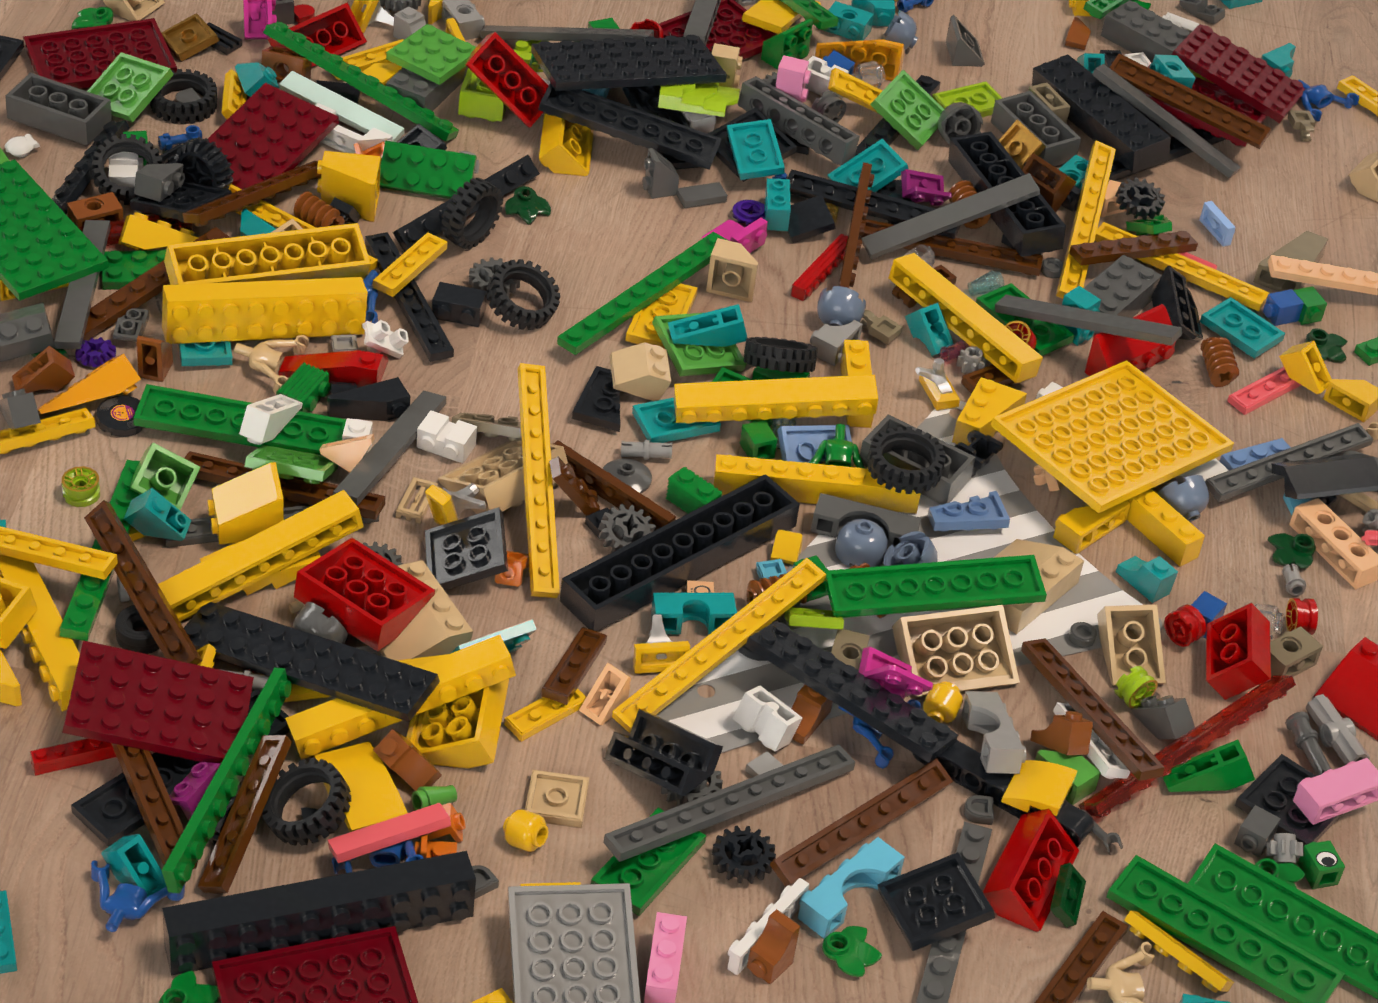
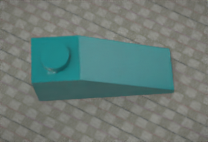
[668,304,748,347]

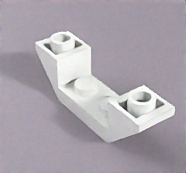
[315,103,393,154]

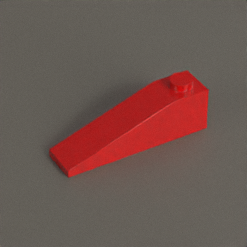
[279,350,388,388]

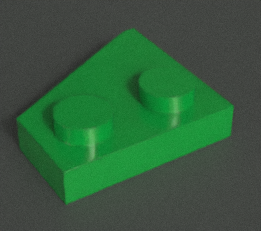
[1126,214,1172,235]

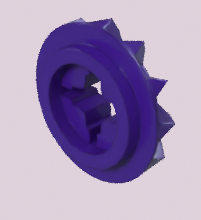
[732,200,765,226]
[75,337,116,367]

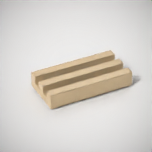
[396,477,438,524]

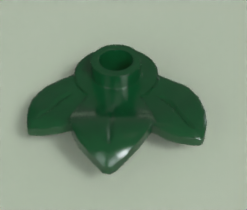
[505,186,551,225]
[1305,328,1348,362]
[1267,533,1316,569]

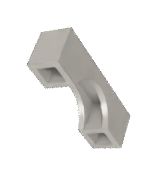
[962,691,1026,774]

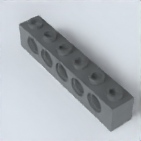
[738,76,860,166]

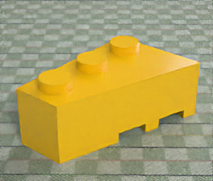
[952,377,1027,446]

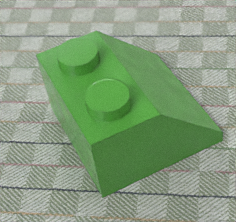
[130,443,201,510]

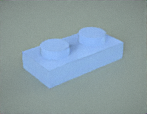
[1199,201,1236,247]

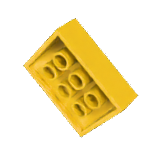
[406,679,509,769]

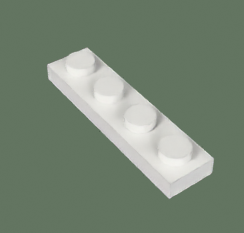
[1053,702,1130,779]
[728,878,809,975]

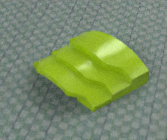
[658,83,740,117]

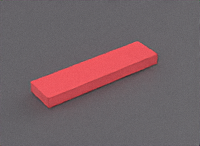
[1227,367,1301,415]
[327,803,451,863]

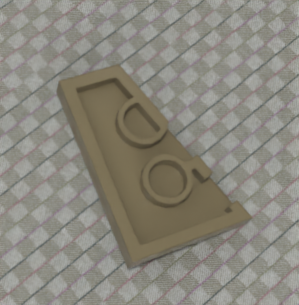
[451,412,522,441]

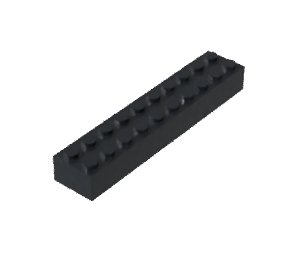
[560,474,800,632]
[162,851,476,976]

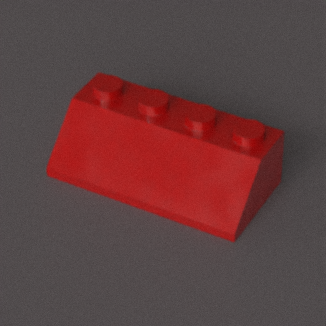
[268,2,367,67]
[465,32,549,128]
[1085,304,1176,376]
[983,809,1079,932]

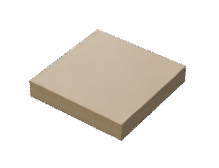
[525,770,589,828]

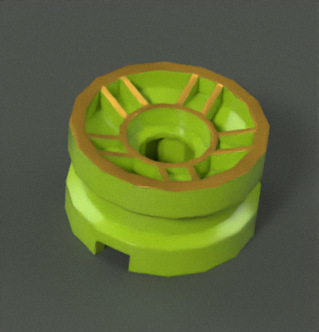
[62,466,100,507]
[1114,666,1158,709]

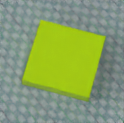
[784,607,844,630]

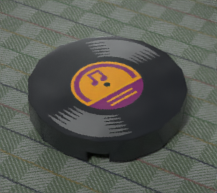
[97,396,143,437]

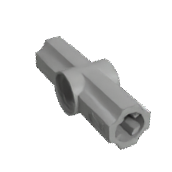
[1306,694,1370,765]

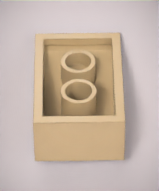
[1097,604,1166,686]

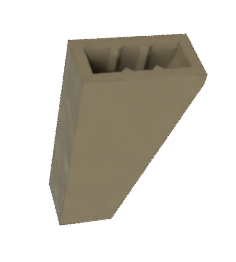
[1253,231,1328,292]

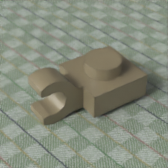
[1287,110,1316,141]
[860,310,903,345]

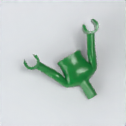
[809,424,865,468]

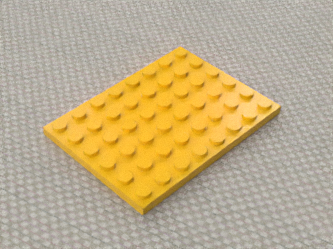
[991,360,1234,513]

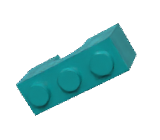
[651,593,737,634]

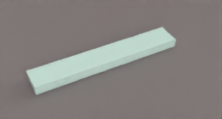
[279,71,404,142]

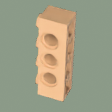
[1289,498,1378,590]

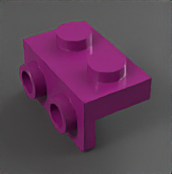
[901,169,952,206]
[169,762,221,821]

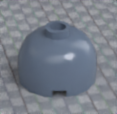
[884,10,918,50]
[817,286,866,326]
[1157,475,1209,522]
[835,519,888,567]
[883,531,938,566]

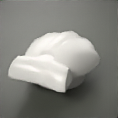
[5,134,40,157]

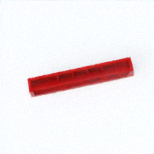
[791,234,848,301]
[30,738,117,776]

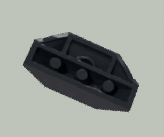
[1151,266,1203,341]

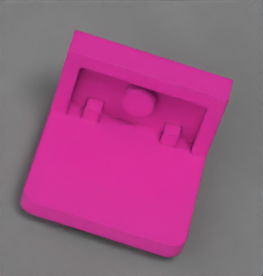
[243,0,277,39]
[702,217,768,253]
[859,647,933,699]

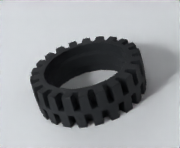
[150,69,218,124]
[92,134,163,205]
[441,178,503,249]
[486,259,560,330]
[743,337,818,373]
[867,426,946,494]
[262,758,351,846]

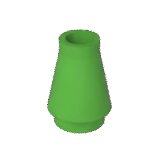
[411,785,457,811]

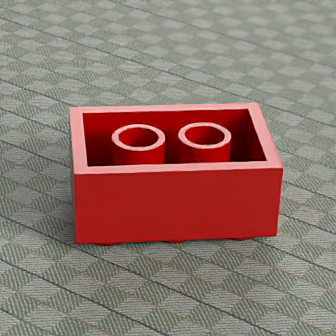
[1206,603,1271,700]

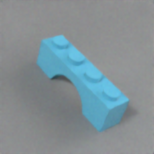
[798,837,905,939]

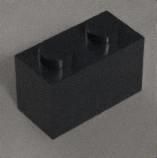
[432,282,487,327]

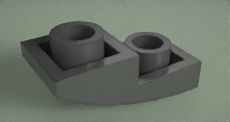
[1179,0,1225,24]
[113,308,150,342]

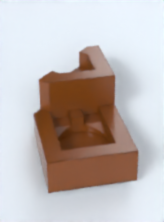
[1065,17,1091,51]

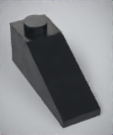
[327,377,410,421]

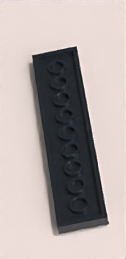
[184,602,440,722]

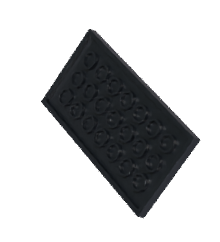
[531,35,727,91]

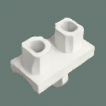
[362,320,409,359]

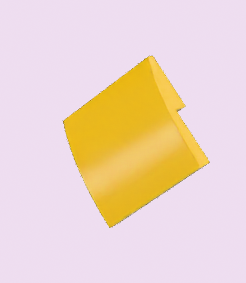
[1001,760,1078,816]

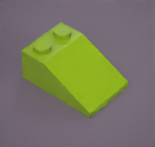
[458,68,507,122]

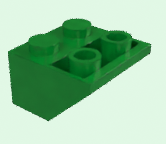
[761,18,813,70]

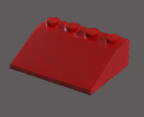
[294,538,435,652]
[1314,637,1378,741]

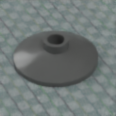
[603,459,652,493]

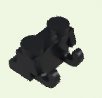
[954,430,1003,477]

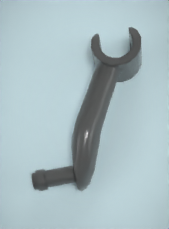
[1082,809,1123,853]

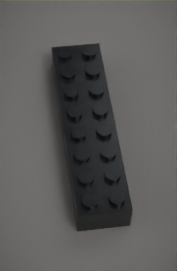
[1032,54,1171,173]
[948,131,1066,257]

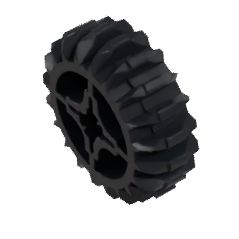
[174,137,234,190]

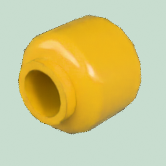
[923,681,963,723]
[503,809,549,852]

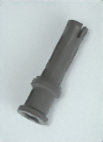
[1285,712,1331,776]

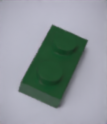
[1050,863,1086,928]

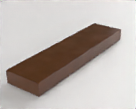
[541,627,607,705]

